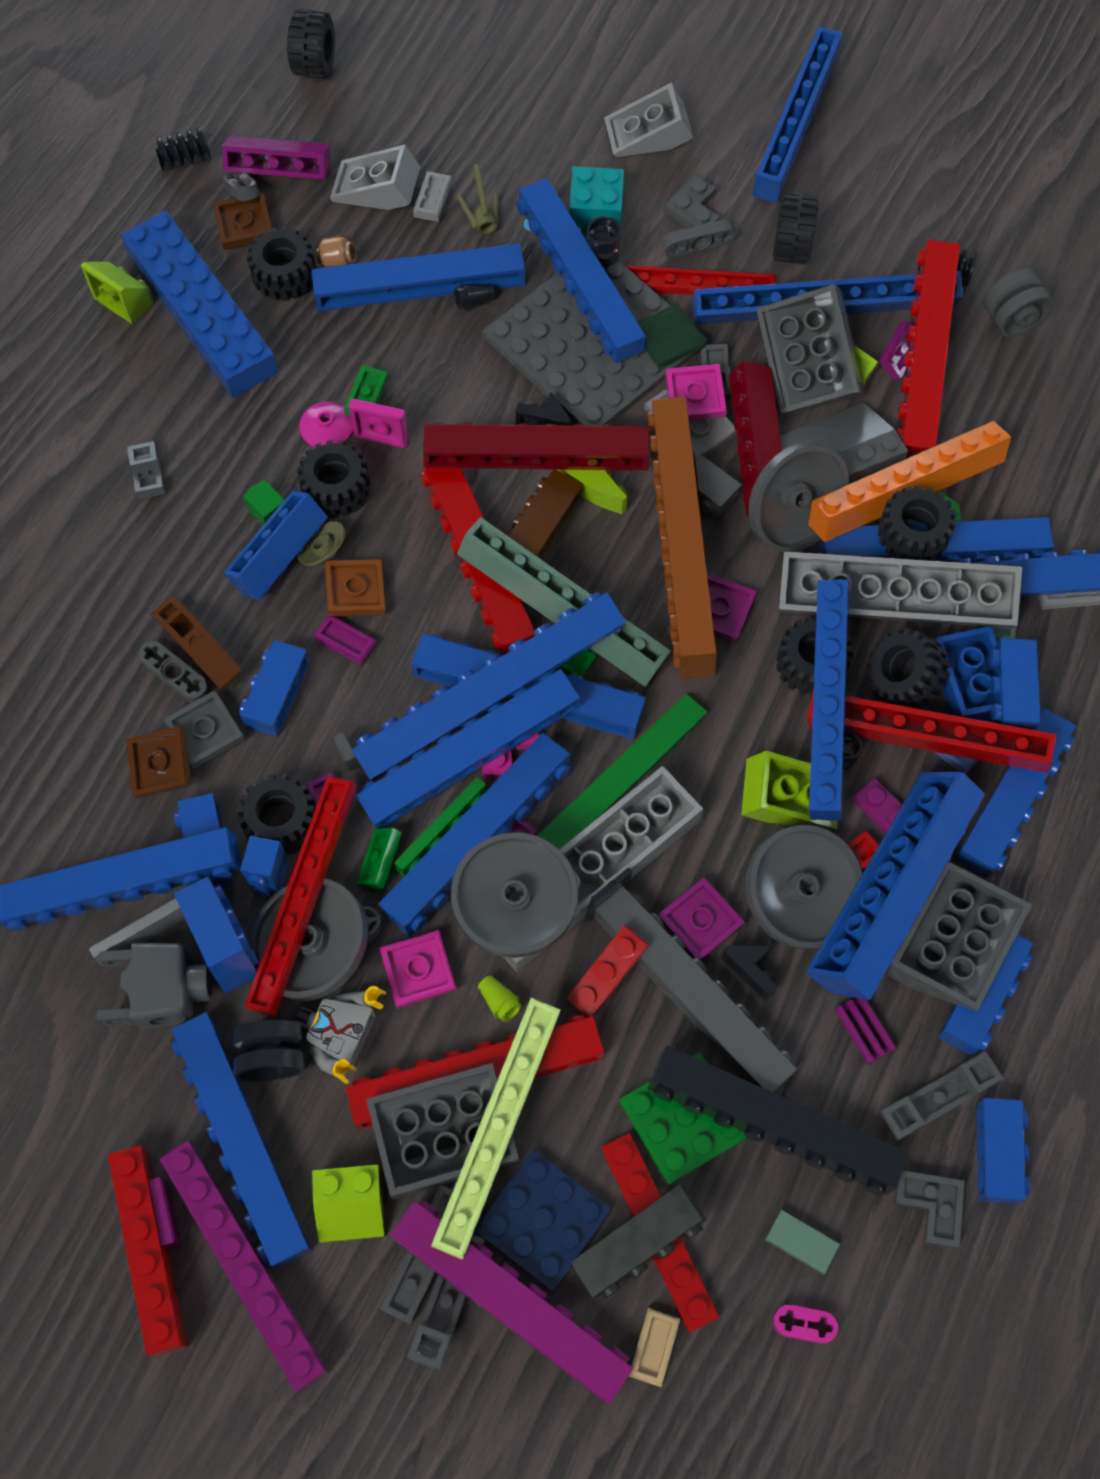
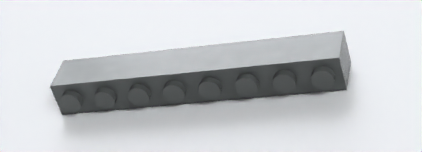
[594,887,797,1093]

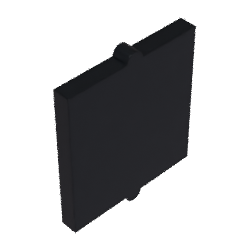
[585,867,633,922]

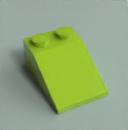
[741,750,838,830]

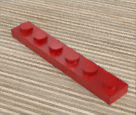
[601,1133,719,1333]

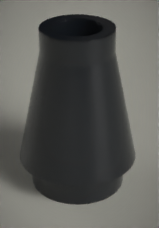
[454,283,495,310]

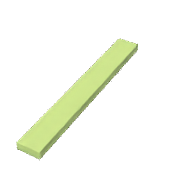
[431,998,561,1260]

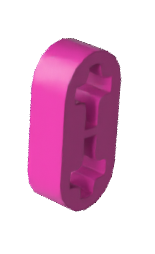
[772,1305,838,1344]

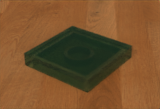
[637,302,706,370]

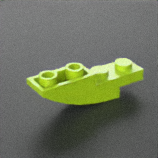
[551,469,628,514]

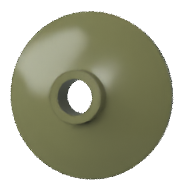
[297,522,346,566]

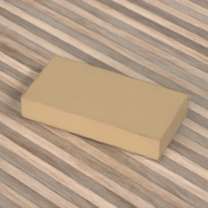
[628,1308,680,1387]

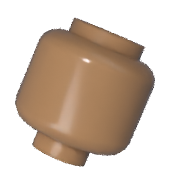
[316,235,357,267]

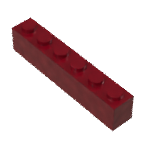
[729,360,782,516]

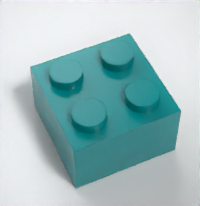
[569,166,624,229]

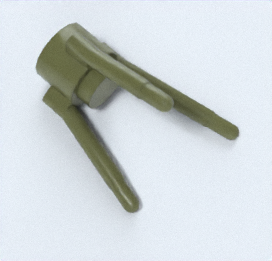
[457,164,500,234]

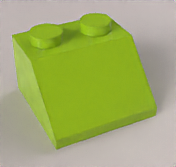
[80,261,154,325]
[312,1165,385,1243]

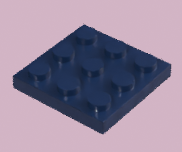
[474,1150,612,1292]

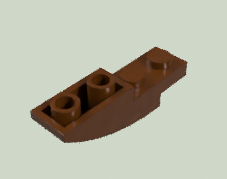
[150,595,244,691]

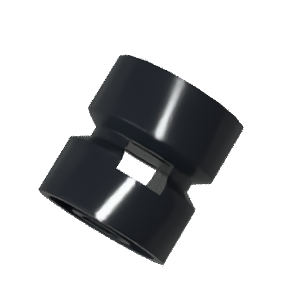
[586,216,621,268]

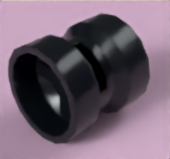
[843,731,863,770]

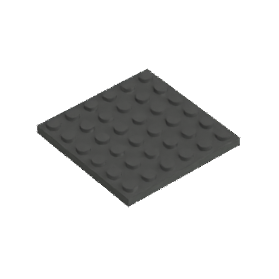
[482,260,708,426]

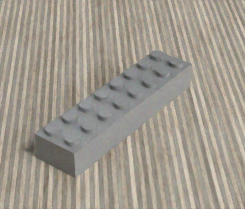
[779,551,1022,628]
[503,766,703,973]

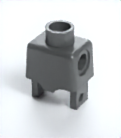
[97,943,213,1031]

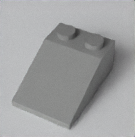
[604,82,693,157]
[330,145,420,210]

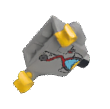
[295,986,386,1084]

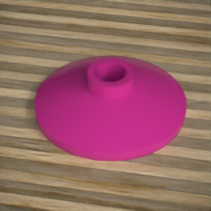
[299,402,353,448]

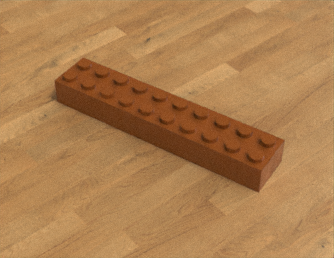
[647,396,716,679]

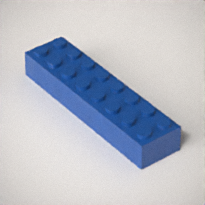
[120,210,278,398]
[806,772,985,1000]

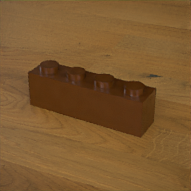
[505,469,583,559]

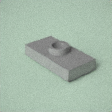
[413,171,452,222]

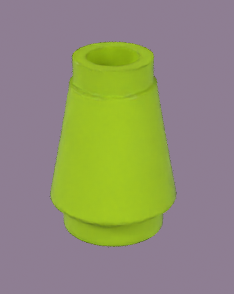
[478,975,522,1022]

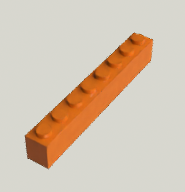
[808,421,1011,542]

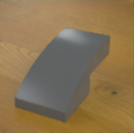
[700,344,731,395]
[127,441,165,500]

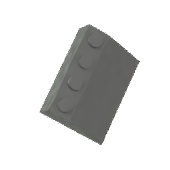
[756,284,865,414]
[780,402,908,484]
[886,862,1033,1012]
[366,1063,519,1200]

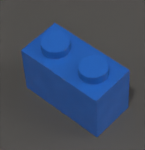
[240,836,289,896]

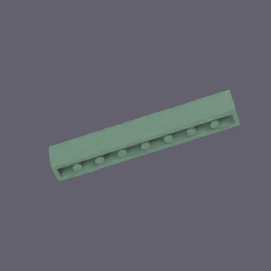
[457,517,671,687]

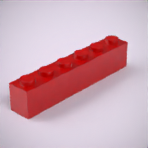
[108,1145,188,1357]

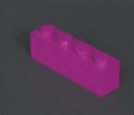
[222,136,330,179]

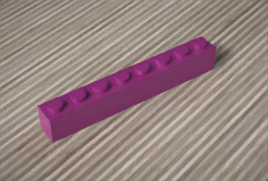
[159,1141,330,1393]
[390,1201,634,1404]

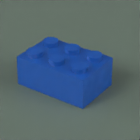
[934,626,997,722]
[174,876,259,994]

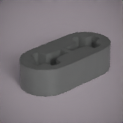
[223,172,259,201]

